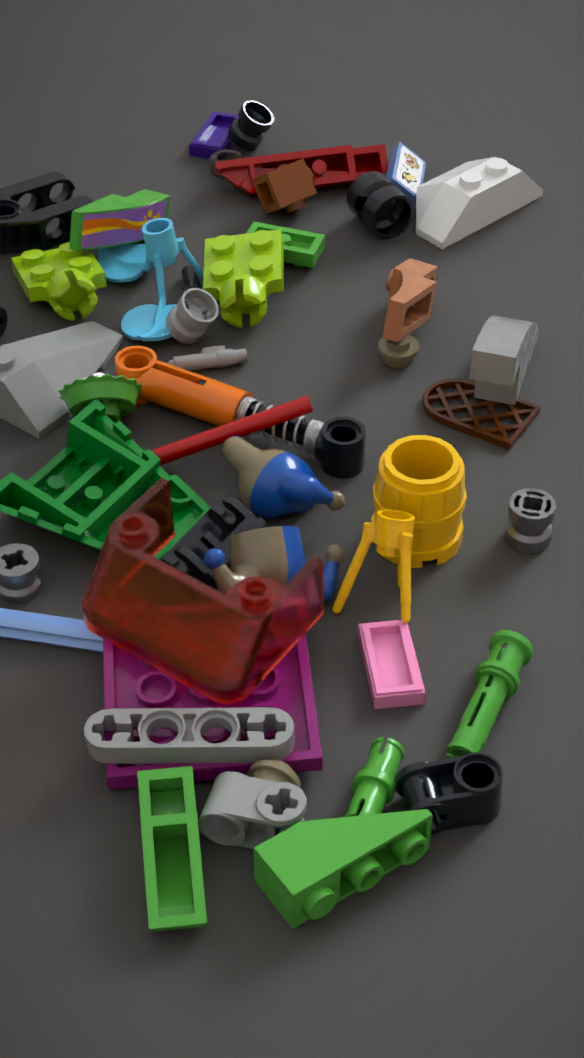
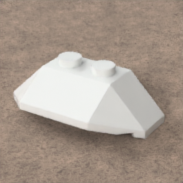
[416,157,543,249]

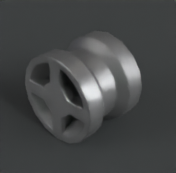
[0,543,43,604]

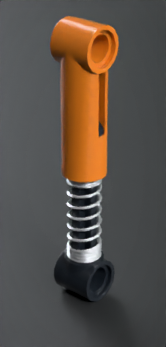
[115,346,366,479]

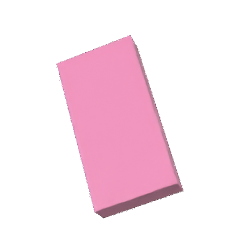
[358,620,426,710]

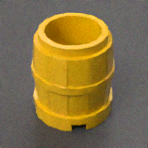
[371,435,467,568]

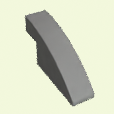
[469,315,539,405]

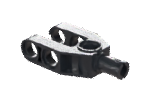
[0,172,94,253]

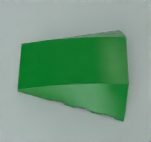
[0,399,211,572]

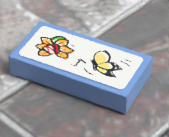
[386,141,426,206]

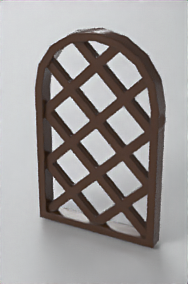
[423,379,541,450]

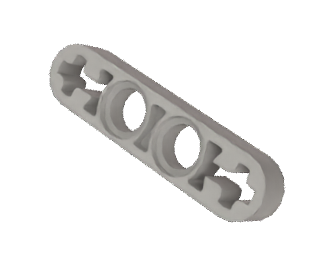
[84,707,295,764]

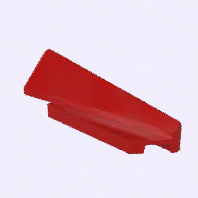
[214,144,388,197]

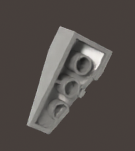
[0,321,123,439]

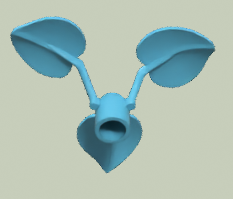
[98,218,204,341]

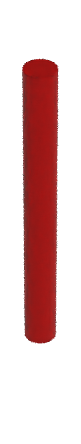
[151,395,313,466]

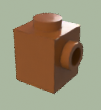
[252,158,317,214]

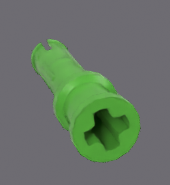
[445,630,534,759]

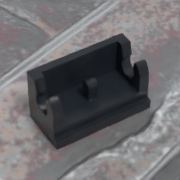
[157,496,267,599]

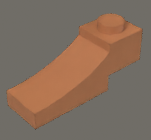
[382,258,438,342]

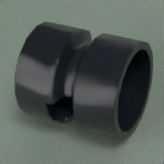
[347,171,414,239]

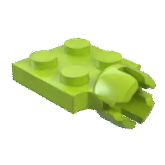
[203,229,284,328]
[11,242,107,321]

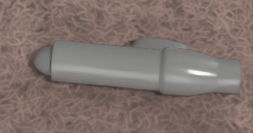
[167,345,248,371]

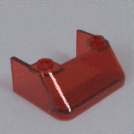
[82,478,324,704]

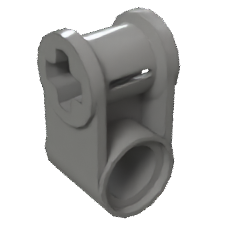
[198,771,307,849]

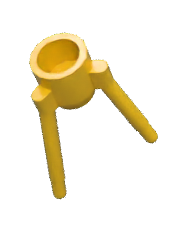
[332,509,415,623]

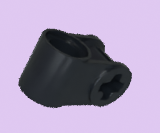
[394,752,503,835]

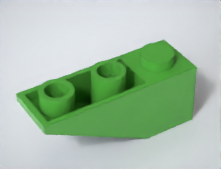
[254,809,433,929]

